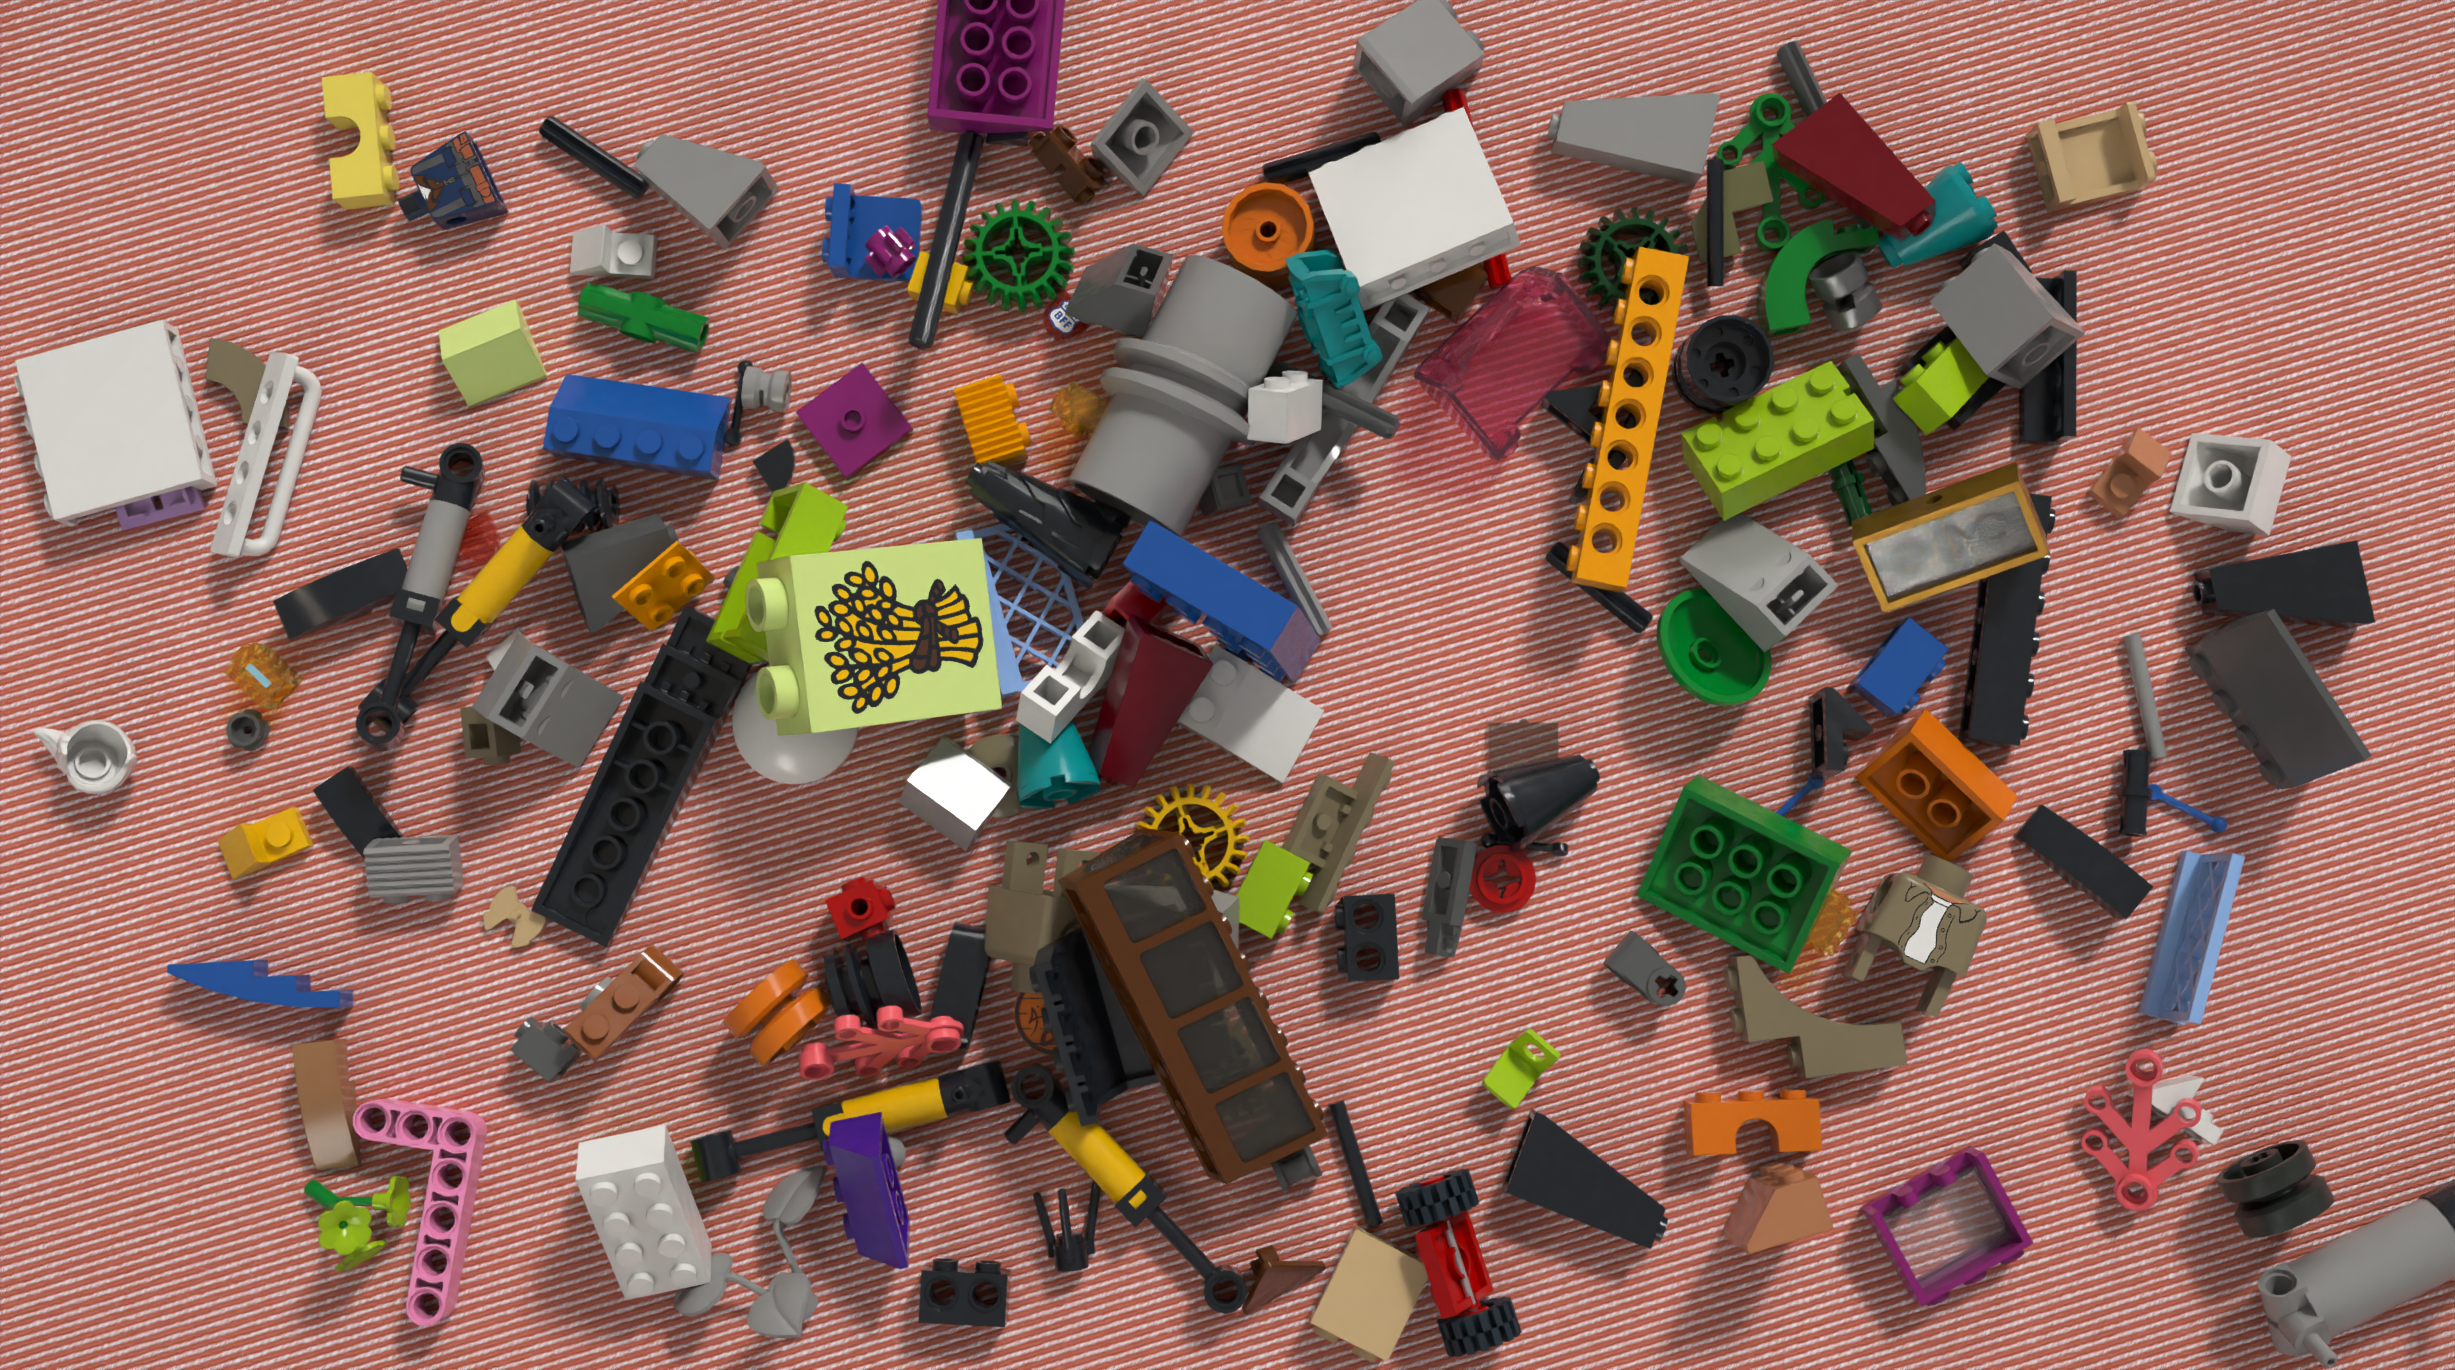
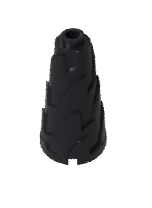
[965,460,1132,590]

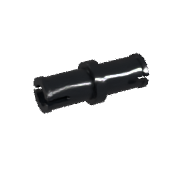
[2117,749,2153,837]

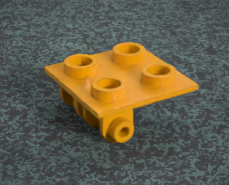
[612,541,715,632]

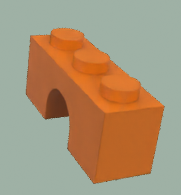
[1684,1088,1822,1156]

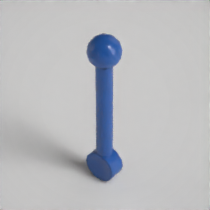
[1775,774,1824,816]
[2148,784,2227,833]

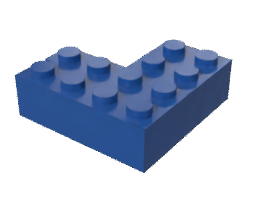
[1122,520,1321,683]

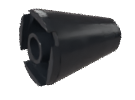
[1477,754,1600,852]

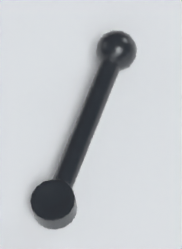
[725,360,754,446]
[1481,833,1569,856]

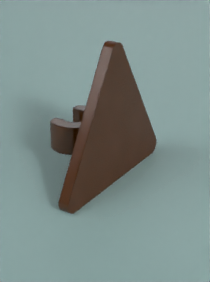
[1242,1245,1326,1314]

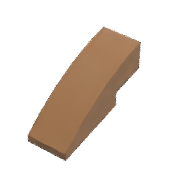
[292,1038,362,1170]

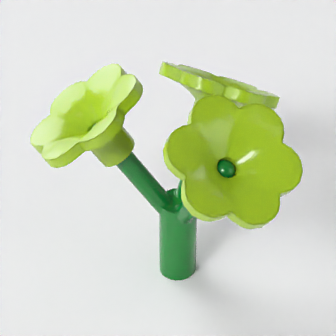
[304,1176,411,1273]

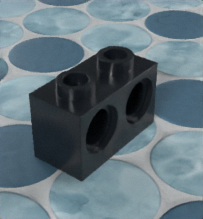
[1335,893,1399,982]
[918,1258,1011,1327]

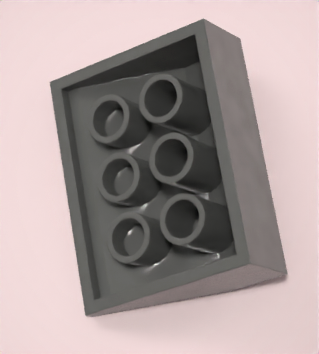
[2185,609,2372,790]

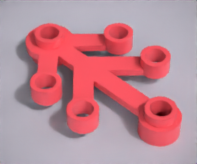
[798,1006,964,1080]
[2081,1049,2202,1211]

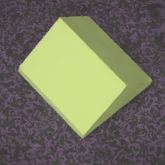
[439,300,548,408]

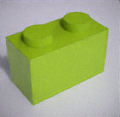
[1893,337,1989,435]
[1236,840,1313,939]

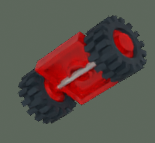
[1395,1169,1522,1357]

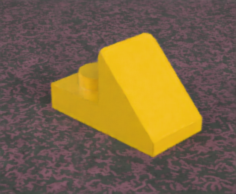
[218,807,314,880]

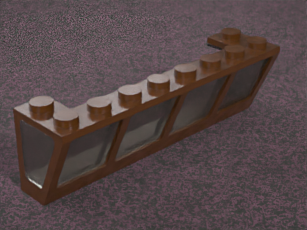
[1058,828,1328,1184]

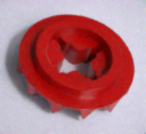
[1470,845,1536,913]

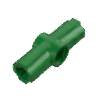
[577,281,710,353]

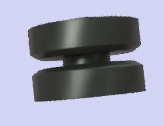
[2217,1140,2335,1238]

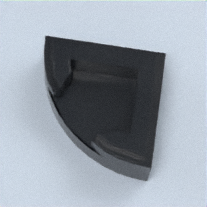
[752,439,796,493]

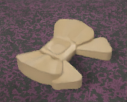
[483,885,549,948]

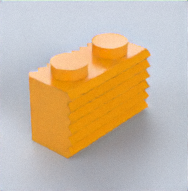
[953,374,1033,466]

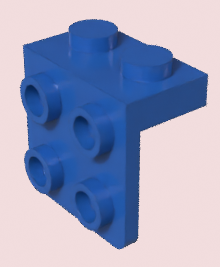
[822,183,923,282]

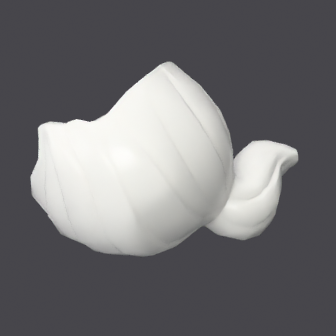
[34,720,137,794]

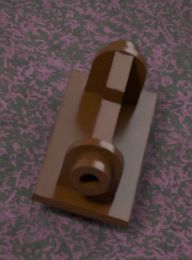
[1029,124,1110,205]

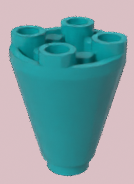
[1877,162,1998,270]

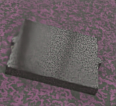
[1488,718,1558,772]

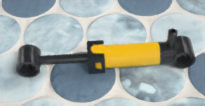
[358,476,597,734]
[690,1060,1011,1183]
[1004,1063,1247,1314]

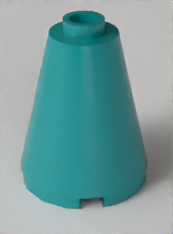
[1017,720,1101,809]

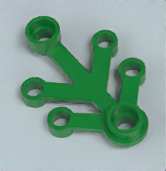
[1715,93,1825,252]

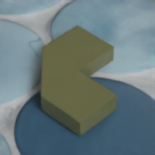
[1690,160,1773,264]

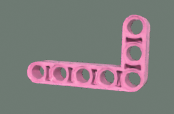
[353,1098,487,1326]

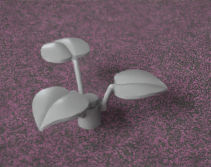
[673,1166,826,1338]

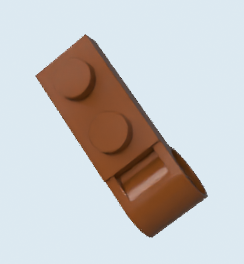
[563,945,684,1062]

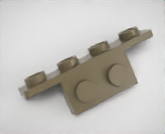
[1283,753,1395,914]

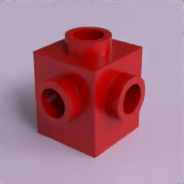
[825,877,896,942]

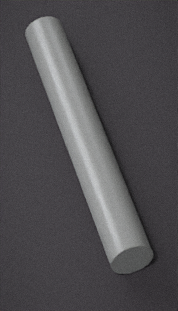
[2123,633,2167,759]

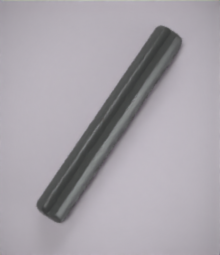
[1265,358,1400,439]

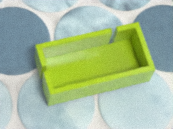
[1681,361,1874,521]
[706,482,849,664]

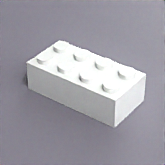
[576,1125,712,1300]

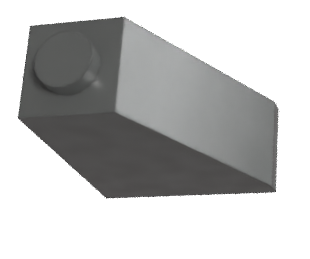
[560,513,679,633]

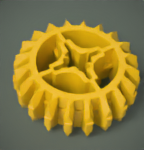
[1135,783,1249,890]

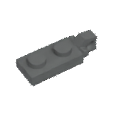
[1422,837,1477,958]

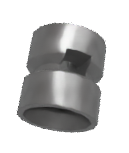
[1808,251,1882,330]

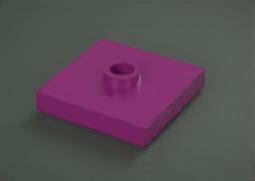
[796,363,914,480]

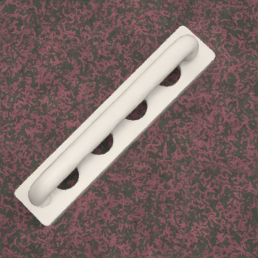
[210,352,322,558]

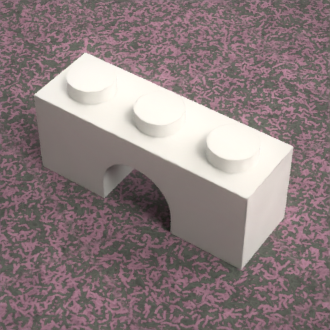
[1016,610,1125,744]

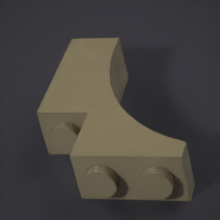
[1724,954,1908,1078]

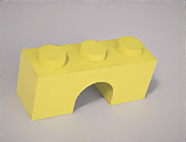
[322,72,399,210]

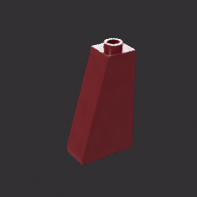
[1772,93,1936,242]
[1088,614,1214,788]

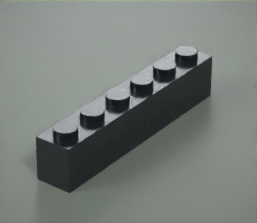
[1958,493,2055,748]

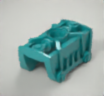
[1285,250,1383,388]

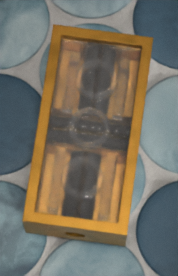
[1852,462,2049,613]

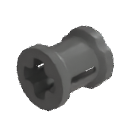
[1271,1145,1322,1193]

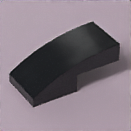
[313,766,403,859]

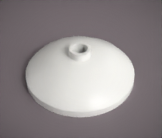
[732,665,859,784]

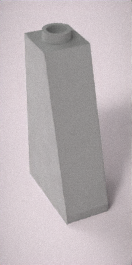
[1547,93,1720,185]

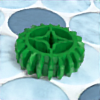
[962,199,1075,313]

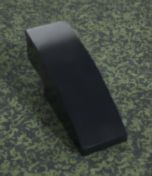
[273,548,408,641]
[2013,804,2153,919]

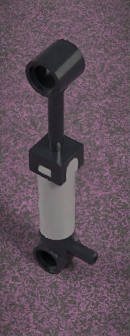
[356,443,485,752]

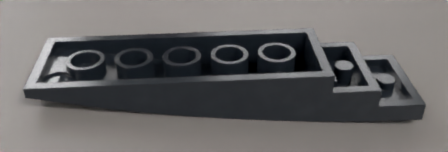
[531,605,753,947]

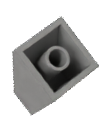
[1353,0,1485,128]
[633,134,779,250]
[1930,243,2085,389]

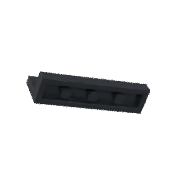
[2019,270,2077,445]

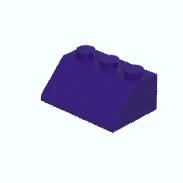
[823,1112,910,1269]

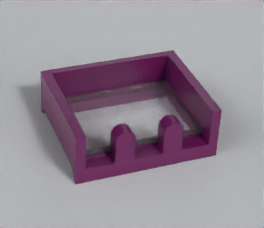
[1859,1146,2034,1306]

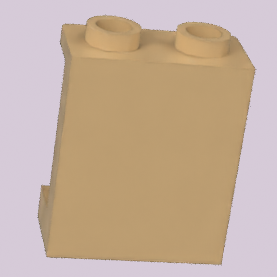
[2026,101,2157,213]
[1309,1224,1428,1363]

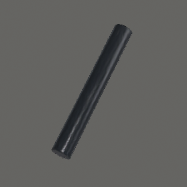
[1707,159,1724,287]
[1328,1100,1383,1228]

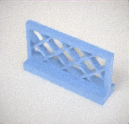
[953,523,1084,699]
[2138,850,2245,1025]

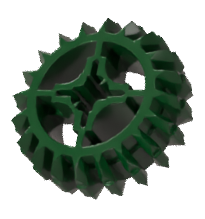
[1576,207,1690,318]

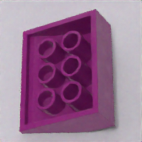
[927,0,1065,134]

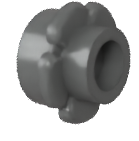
[226,709,269,751]

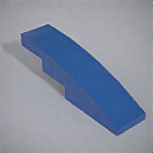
[167,960,353,1008]

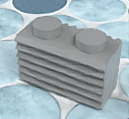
[363,834,464,904]

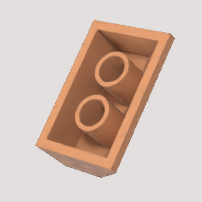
[1722,1160,1834,1254]

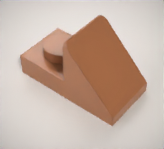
[2086,427,2171,518]

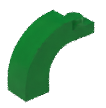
[1757,218,1879,338]

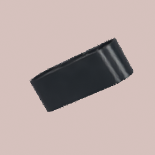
[929,921,992,1052]

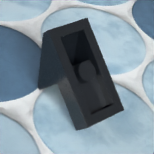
[1540,385,1602,449]
[1809,687,1873,780]

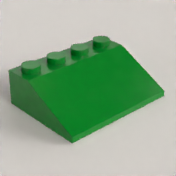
[1636,775,1852,974]

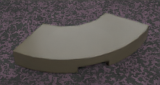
[206,338,290,429]

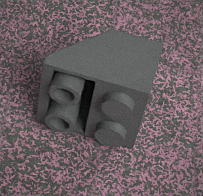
[1065,243,1173,337]

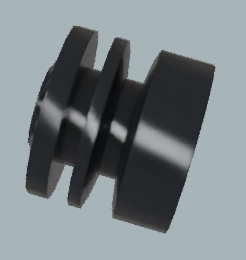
[1672,315,1774,414]
[823,929,922,1029]

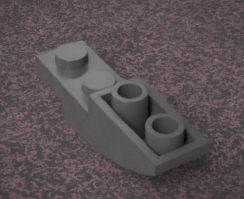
[1836,352,1926,506]

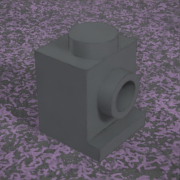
[510,1017,583,1083]

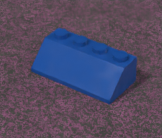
[543,374,732,480]

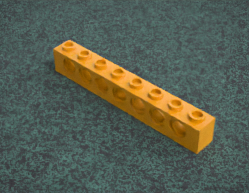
[1566,247,1689,592]

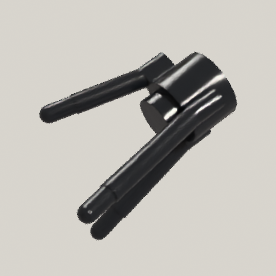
[1033,1180,1101,1272]

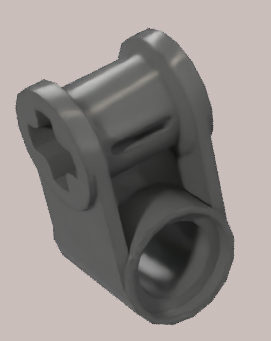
[1603,930,1686,1006]

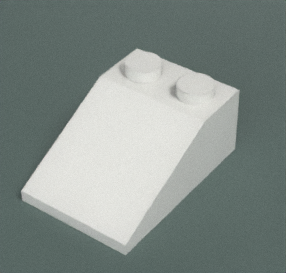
[1176,645,1324,784]

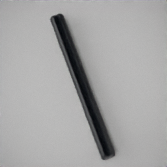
[909,130,984,351]

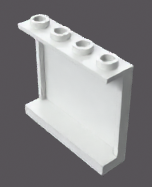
[1309,107,1521,311]
[15,320,217,527]

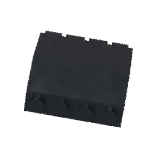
[1029,903,1235,1127]

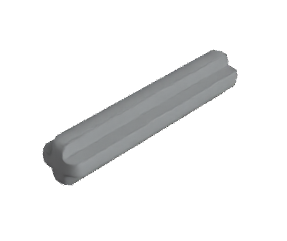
[1258,522,1332,637]

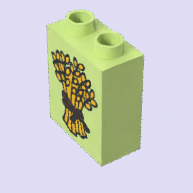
[745,538,1002,736]

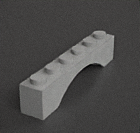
[1259,294,1430,527]

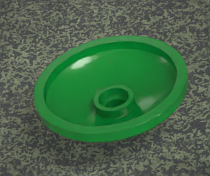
[1657,588,1772,707]

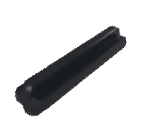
[539,116,649,199]
[1262,132,1381,184]
[1545,541,1653,633]

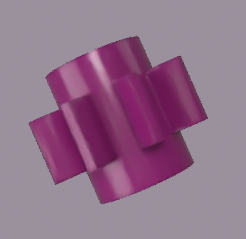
[864,226,916,278]

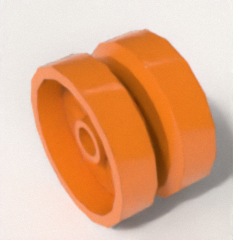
[1222,182,1317,288]
[723,959,832,1067]

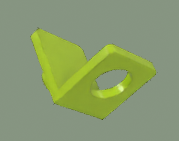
[1482,1028,1561,1110]

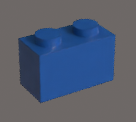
[1848,617,1949,717]

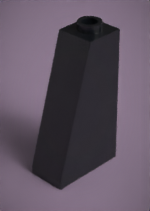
[2192,540,2375,628]
[1502,1109,1668,1249]

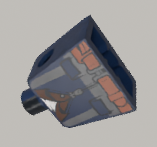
[398,131,509,230]

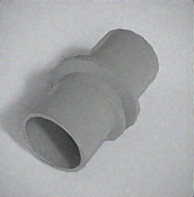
[1069,255,1297,538]

